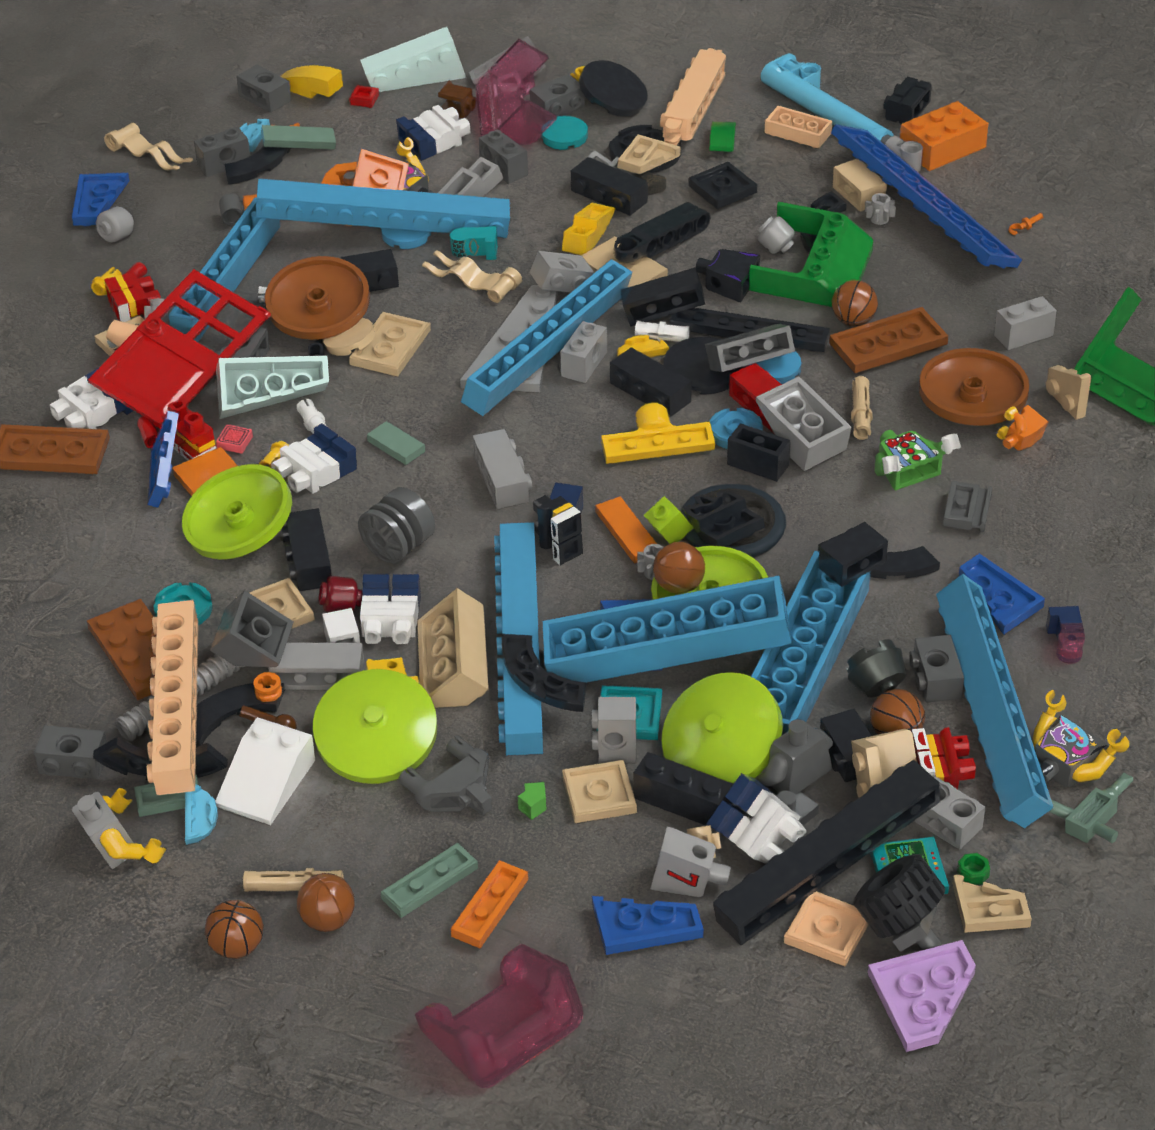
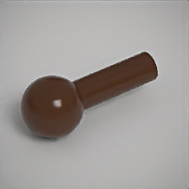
[239,705,297,730]

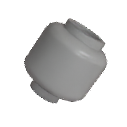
[96,206,134,243]
[757,216,795,254]

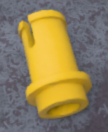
[91,267,122,296]
[259,441,289,468]

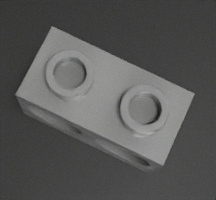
[914,775,985,850]

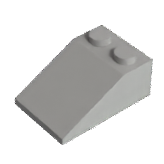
[756,376,851,471]

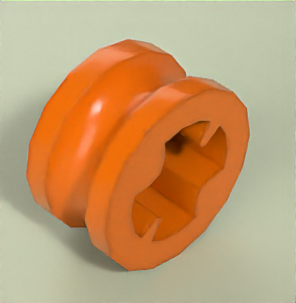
[253,672,282,702]

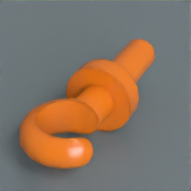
[1008,213,1044,235]

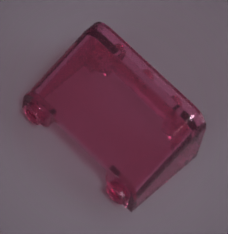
[414,944,584,1088]

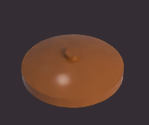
[265,256,370,340]
[919,348,1029,426]

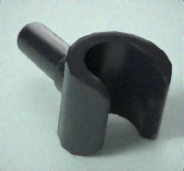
[308,339,324,356]

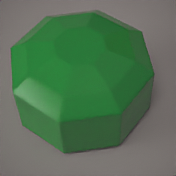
[957,853,990,885]

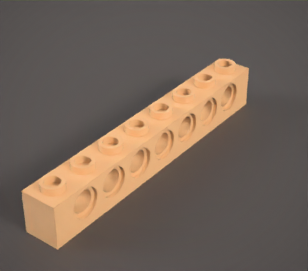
[147,600,198,795]

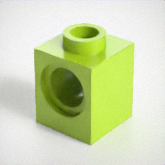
[643,496,693,544]

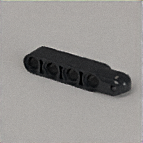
[613,202,711,263]

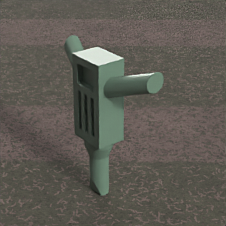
[1048,773,1134,843]

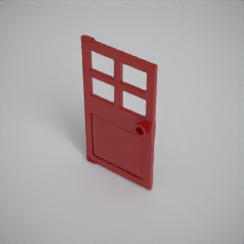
[88,269,271,428]

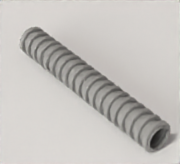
[116,654,245,741]

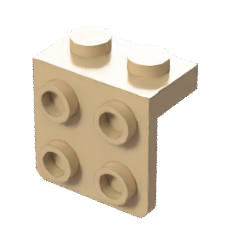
[851,729,917,798]

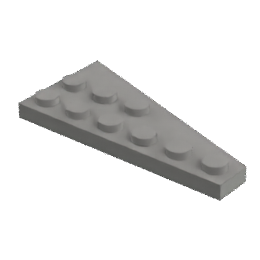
[460,285,558,392]

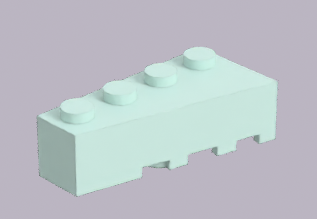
[360,27,466,92]
[216,356,329,419]

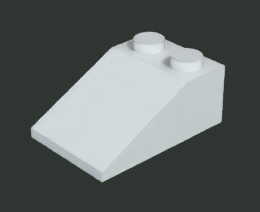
[215,717,315,825]

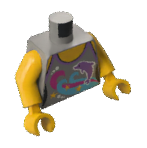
[72,788,166,869]

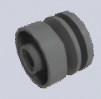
[358,487,435,564]

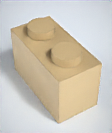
[833,159,887,212]

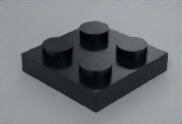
[688,162,757,209]

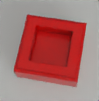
[349,85,379,108]

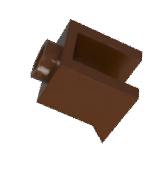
[438,80,477,119]

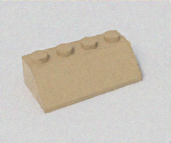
[417,588,488,708]

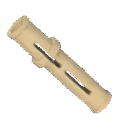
[851,376,873,440]
[243,868,344,892]

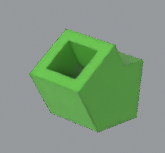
[518,782,546,820]

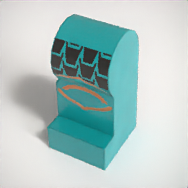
[450,226,498,260]

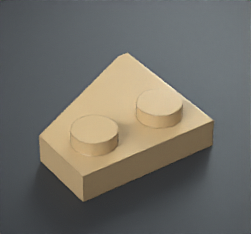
[617,134,681,174]
[1046,365,1091,420]
[952,875,1032,933]

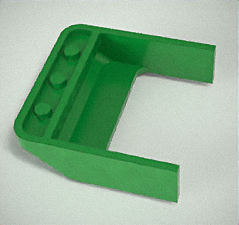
[749,202,873,307]
[1074,287,1155,425]

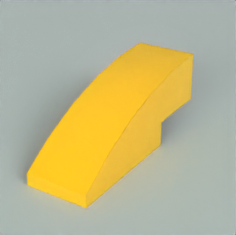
[280,65,343,99]
[562,203,615,255]

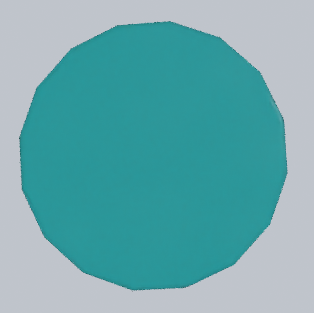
[540,116,588,150]
[153,582,213,625]

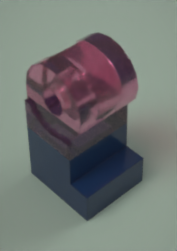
[1046,606,1085,664]

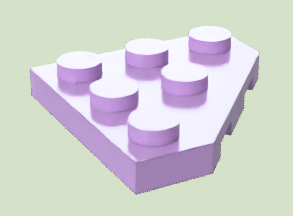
[868,940,976,1052]

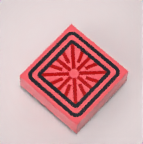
[216,425,253,454]

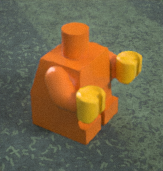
[996,405,1049,451]

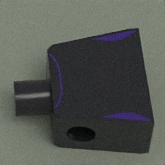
[696,249,760,303]

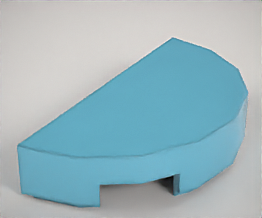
[240,119,270,152]
[185,784,218,845]

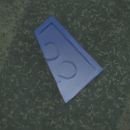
[72,173,130,226]
[147,411,179,508]
[959,553,1045,635]
[592,896,704,955]

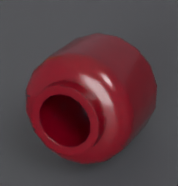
[318,576,363,613]

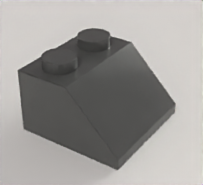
[210,590,294,667]

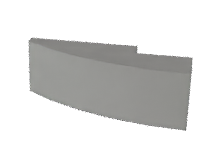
[438,157,503,197]

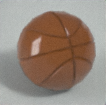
[653,542,705,594]
[297,873,355,932]

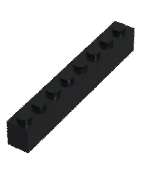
[713,760,940,945]

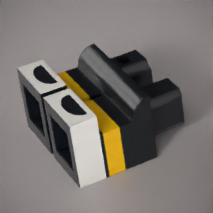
[533,495,583,565]

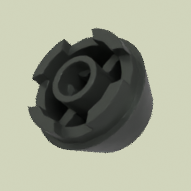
[845,639,906,697]

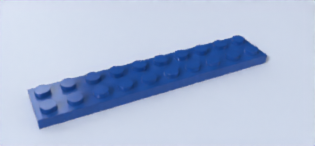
[831,124,1022,269]

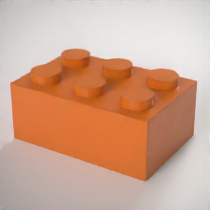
[900,101,989,171]

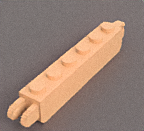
[660,48,726,146]

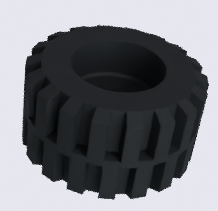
[853,854,945,938]

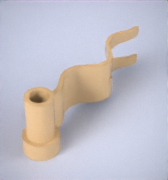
[104,123,193,171]
[422,250,522,303]

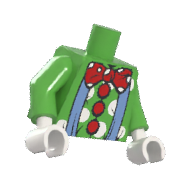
[875,430,961,491]

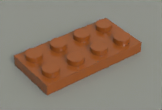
[829,307,949,373]
[0,424,110,474]
[87,599,157,701]

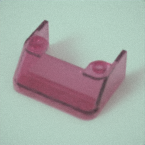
[476,39,557,145]

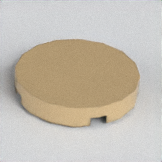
[323,318,375,356]

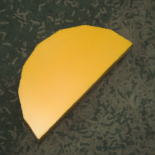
[617,335,669,358]

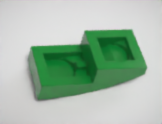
[709,121,736,152]

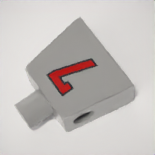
[651,826,731,897]

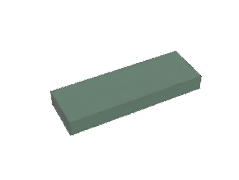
[261,125,336,149]
[381,843,478,918]

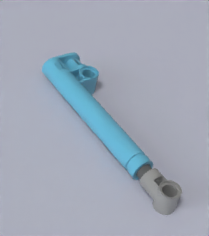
[760,53,923,172]

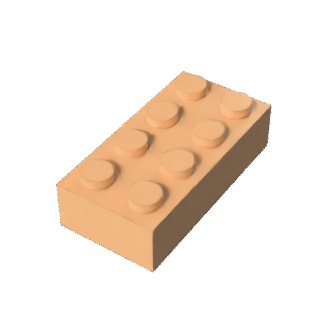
[765,106,832,148]

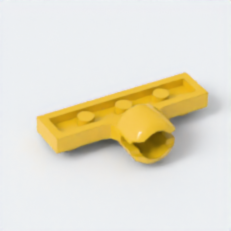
[601,403,715,464]

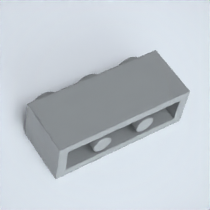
[473,429,532,509]
[268,643,365,690]

